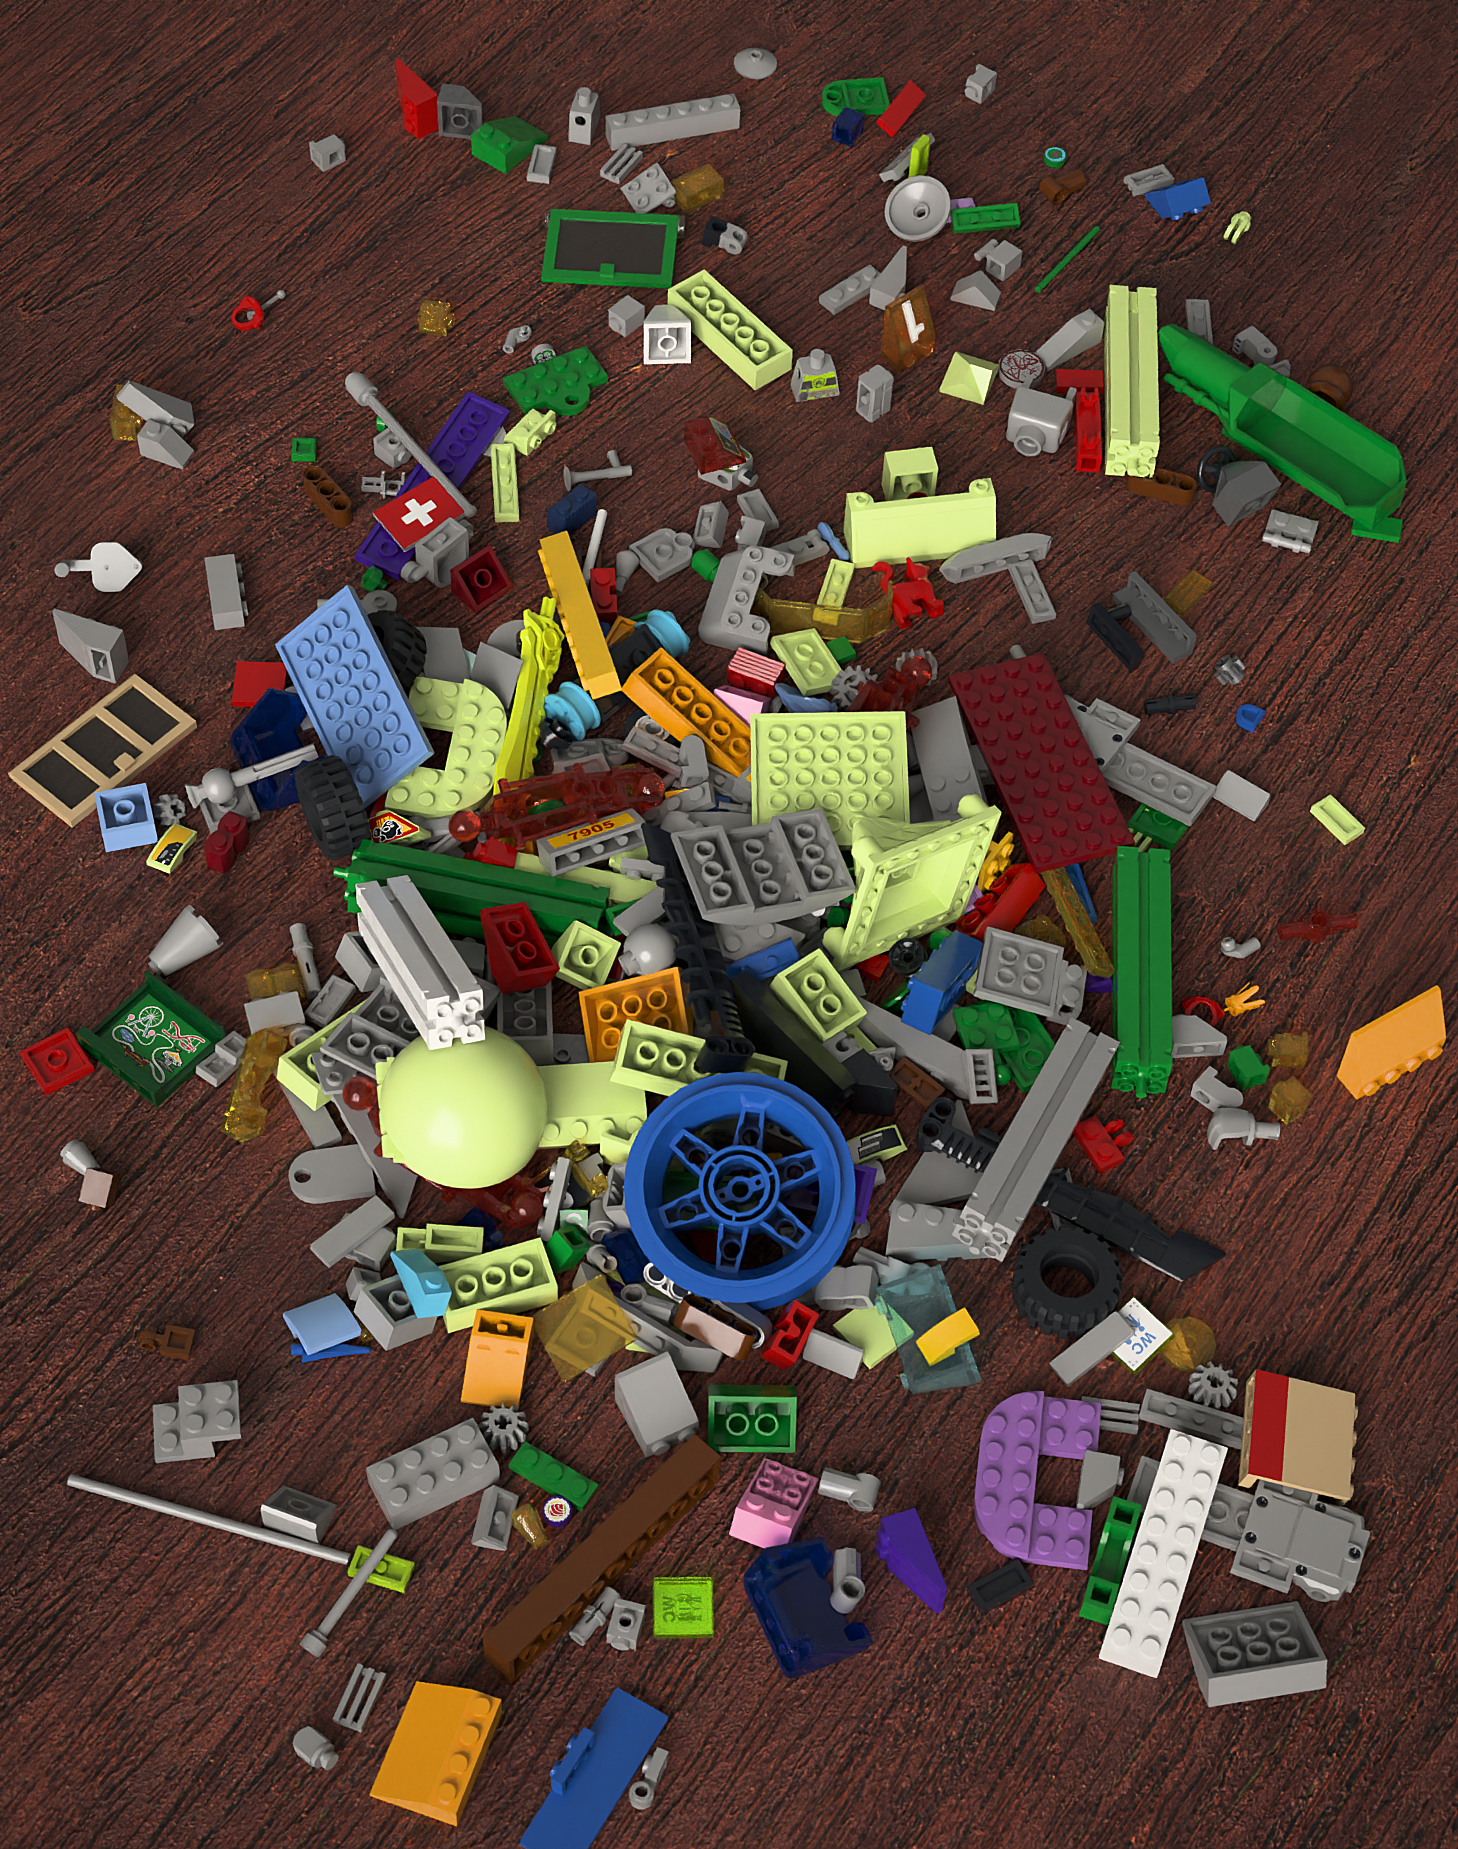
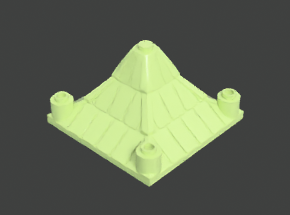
[822,794,1002,971]

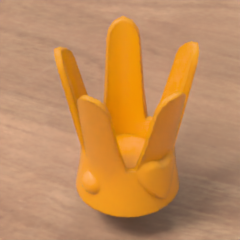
[1224,981,1265,1017]

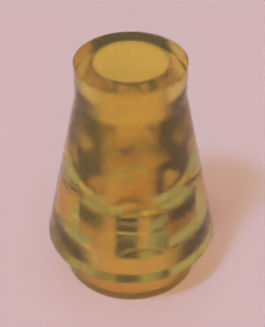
[510,1503,549,1550]

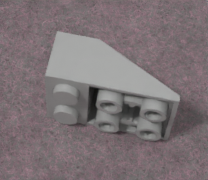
[52,609,129,684]

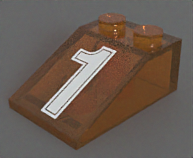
[881,285,936,372]

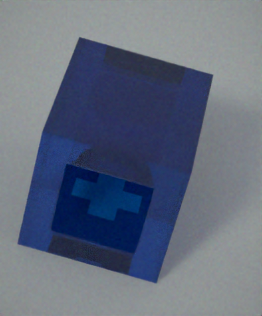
[832,107,865,147]

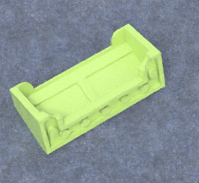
[843,478,996,569]

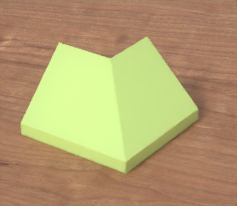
[939,351,999,405]

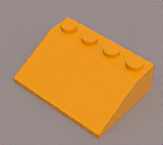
[579,967,694,1063]
[1337,985,1446,1100]
[370,1681,502,1826]

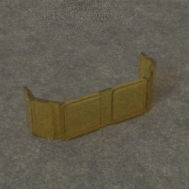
[750,581,894,643]

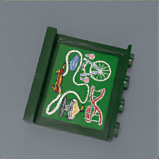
[76,970,225,1107]

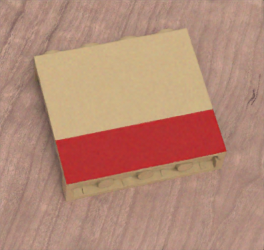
[1238,1369,1358,1507]

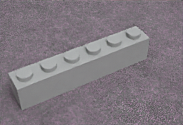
[606,93,740,151]

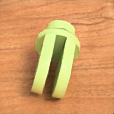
[1223,211,1251,244]

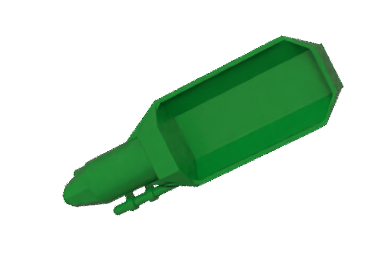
[1158,324,1407,530]

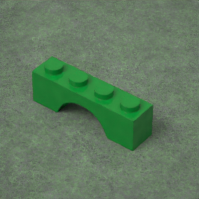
[1079,1496,1142,1625]

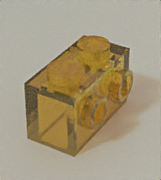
[110,385,143,441]

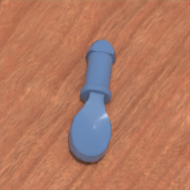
[817,522,850,561]

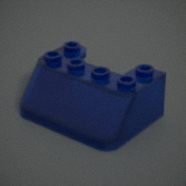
[230,688,328,811]

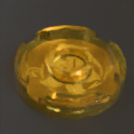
[1159,1317,1216,1372]

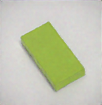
[909,134,931,178]

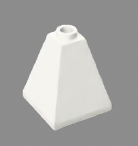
[644,305,691,364]

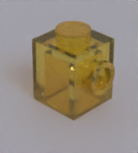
[418,300,455,336]
[1268,1076,1312,1125]

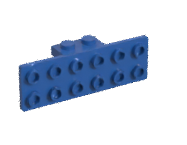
[520,1688,668,1849]

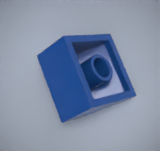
[1145,177,1211,221]

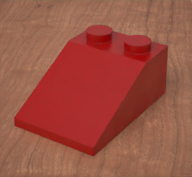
[395,58,439,140]
[480,902,560,994]

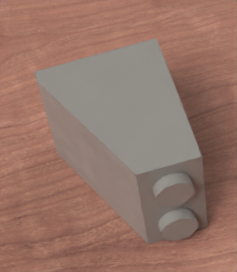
[615,1351,699,1458]

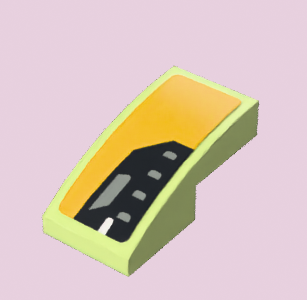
[147,823,197,874]

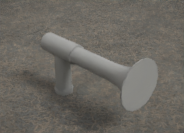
[564,450,632,491]

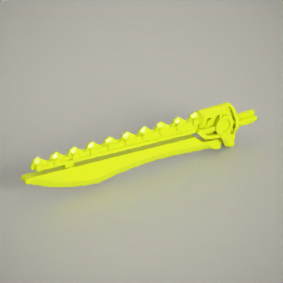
[493,597,564,848]

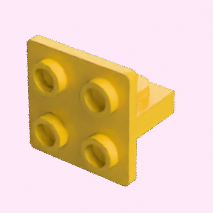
[977,831,1014,894]

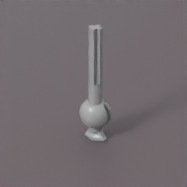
[185,744,319,809]

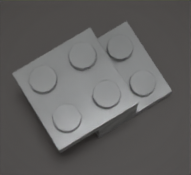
[153,1380,241,1463]

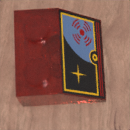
[684,415,746,475]

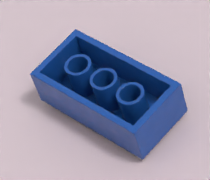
[901,930,984,1035]

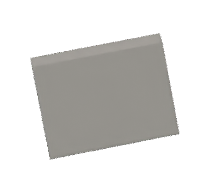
[260,1485,337,1545]

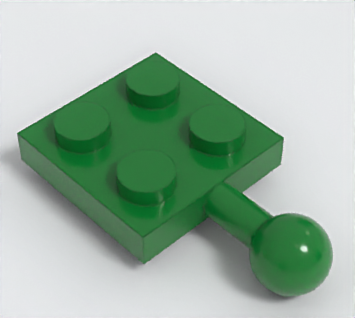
[952,1002,1020,1086]

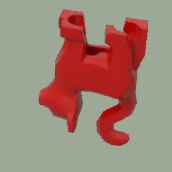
[872,557,944,629]

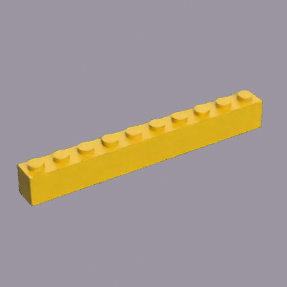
[538,531,622,699]

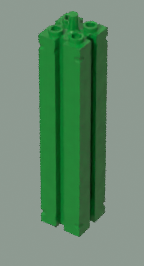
[333,839,610,950]
[1111,846,1173,1098]

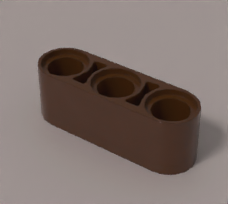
[303,465,353,527]
[1126,467,1197,505]
[673,1294,758,1360]

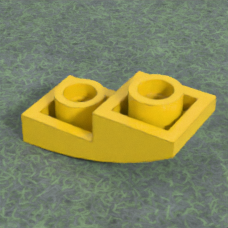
[916,1307,980,1366]

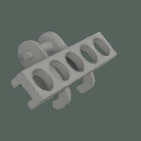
[361,471,407,499]

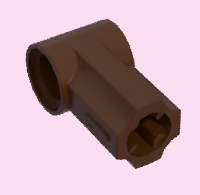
[1039,169,1087,205]

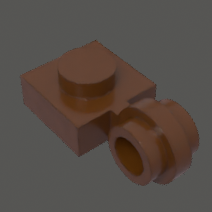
[137,1325,195,1360]

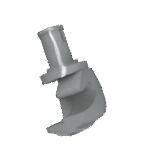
[1207,1108,1280,1150]

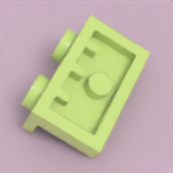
[504,409,556,456]

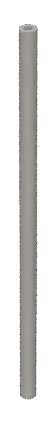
[67,1474,351,1565]

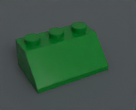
[708,1384,797,1453]

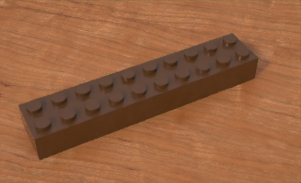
[483,1434,721,1685]

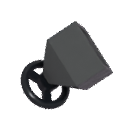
[1197,446,1281,527]

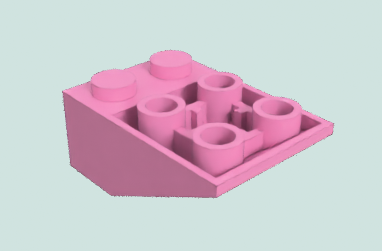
[729,1458,818,1556]

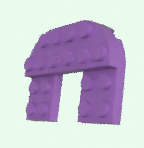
[974,1391,1102,1570]

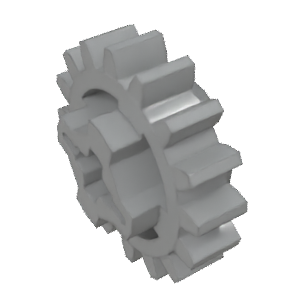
[830,665,885,712]

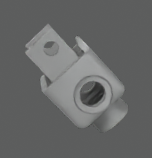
[1006,375,1077,456]

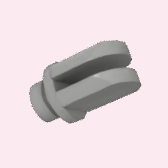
[293,1727,339,1771]

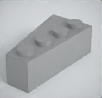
[885,1200,991,1263]

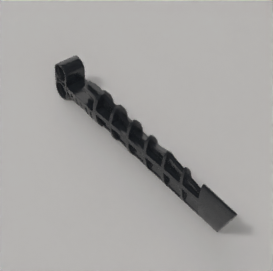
[641,823,755,1073]
[915,1097,1226,1282]

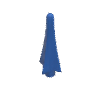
[291,1344,371,1363]

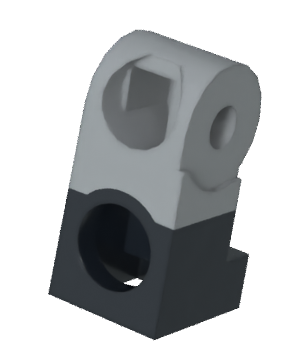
[701,216,748,255]

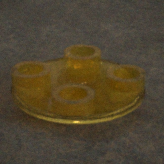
[1014,915,1067,949]

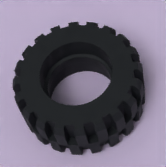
[368,610,427,692]
[294,755,372,861]
[1011,1226,1123,1339]

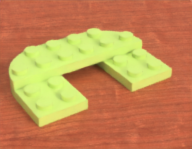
[385,677,507,820]

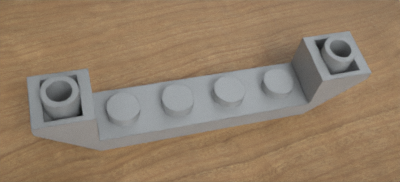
[572,1262,723,1373]

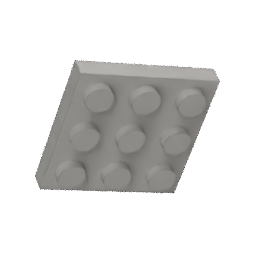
[973,926,1064,1017]

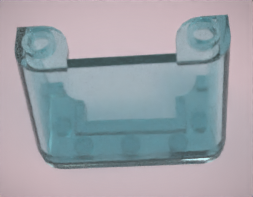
[874,1264,982,1394]

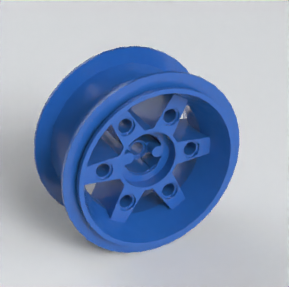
[624,1072,856,1311]

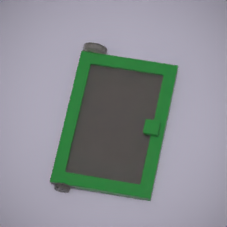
[541,209,686,289]

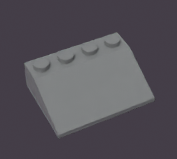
[1182,1601,1327,1707]

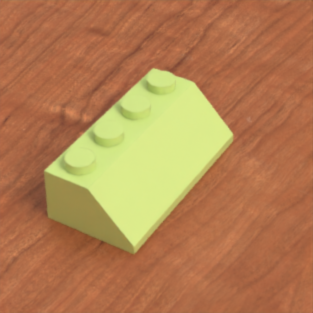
[438,1237,558,1333]

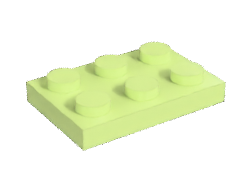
[770,628,849,697]

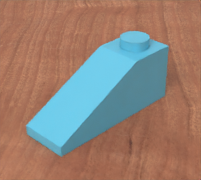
[390,1249,452,1318]

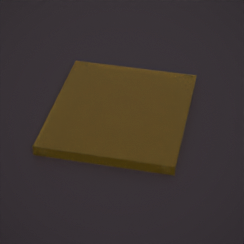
[530,1274,637,1383]

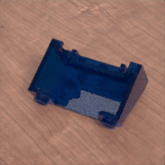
[743,1537,873,1679]

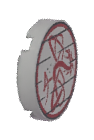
[998,349,1045,388]

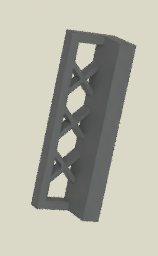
[1112,571,1197,664]

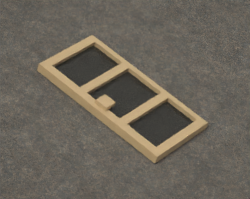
[8,674,197,828]

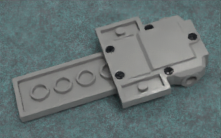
[1064,695,1217,827]
[1127,1456,1370,1602]

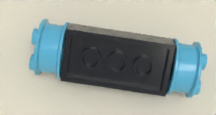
[543,609,690,741]

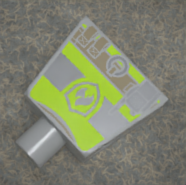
[790,349,839,402]

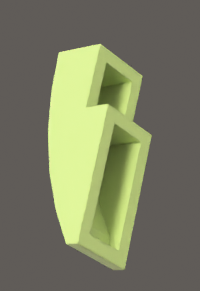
[396,1224,483,1263]

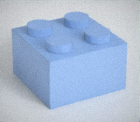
[94,783,158,852]

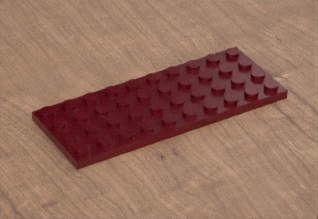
[948,652,1135,874]

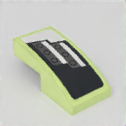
[846,1125,907,1165]

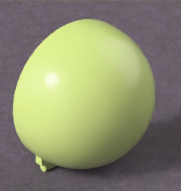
[375,1026,548,1188]

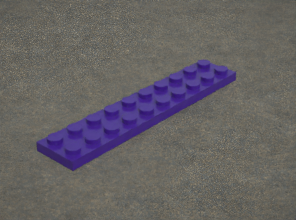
[355,391,510,580]

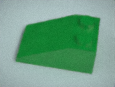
[471,116,549,174]

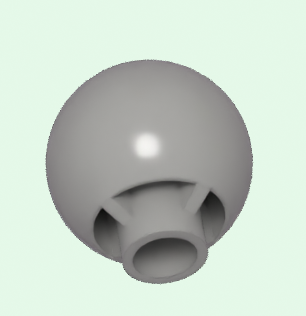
[618,924,679,976]

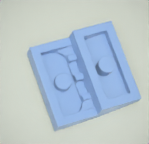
[283,1293,361,1355]

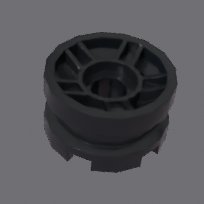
[888,938,929,979]

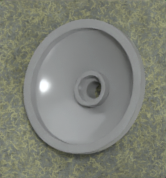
[885,176,951,242]

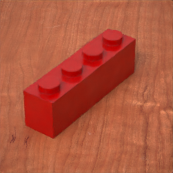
[953,863,1046,943]

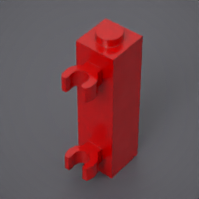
[1073,387,1102,472]

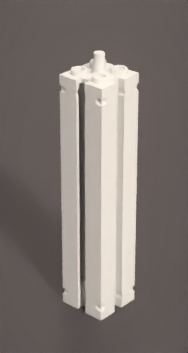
[355,875,485,1050]

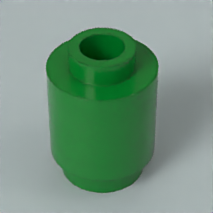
[691,549,720,583]

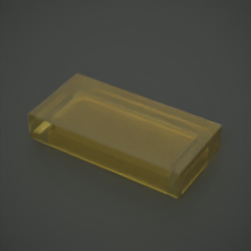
[1164,570,1212,616]

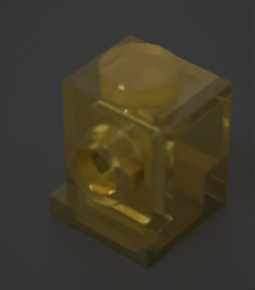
[1267,1031,1308,1069]

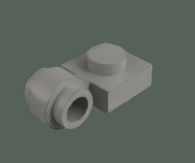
[629,1747,669,1810]

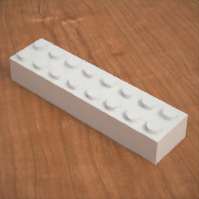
[1099,1429,1228,1678]

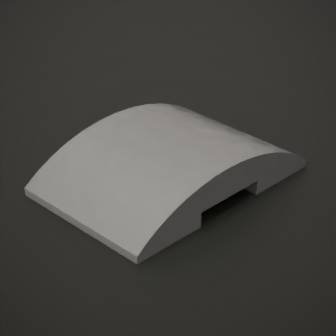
[671,808,856,925]
[320,973,502,1079]

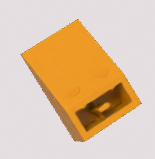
[461,1309,534,1410]

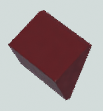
[450,545,513,613]

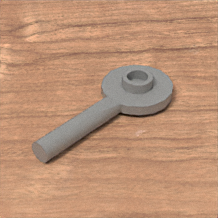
[317,590,397,616]

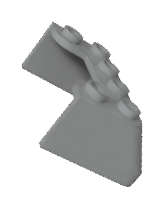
[698,545,795,657]

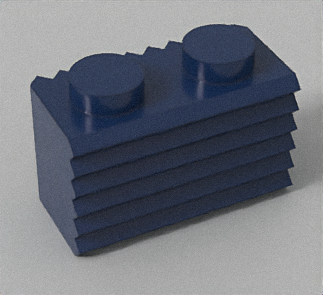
[547,484,596,534]

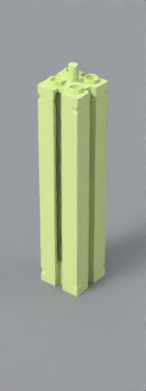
[1104,285,1160,478]

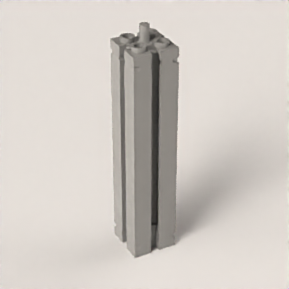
[952,1017,1120,1262]

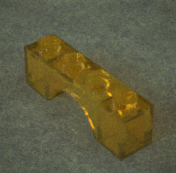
[220,1028,288,1143]

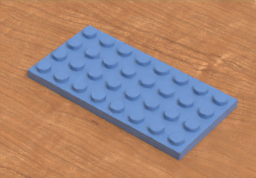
[275,585,434,809]

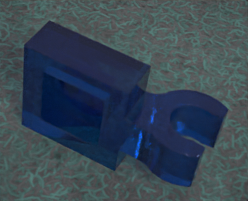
[456,1206,505,1251]

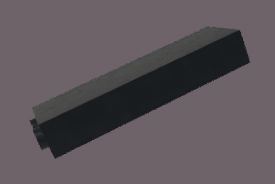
[729,971,859,1122]

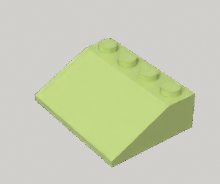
[537,1061,647,1150]

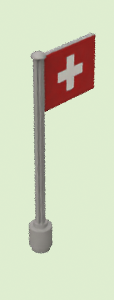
[345,372,477,552]

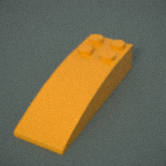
[621,647,751,777]

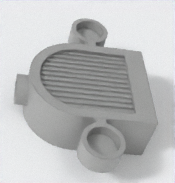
[400,517,474,587]

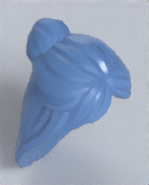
[775,683,838,713]

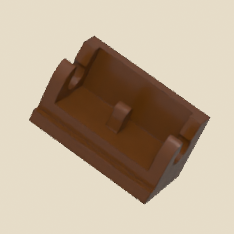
[889,1057,946,1112]

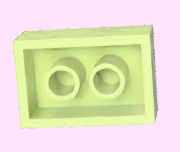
[769,948,867,1044]

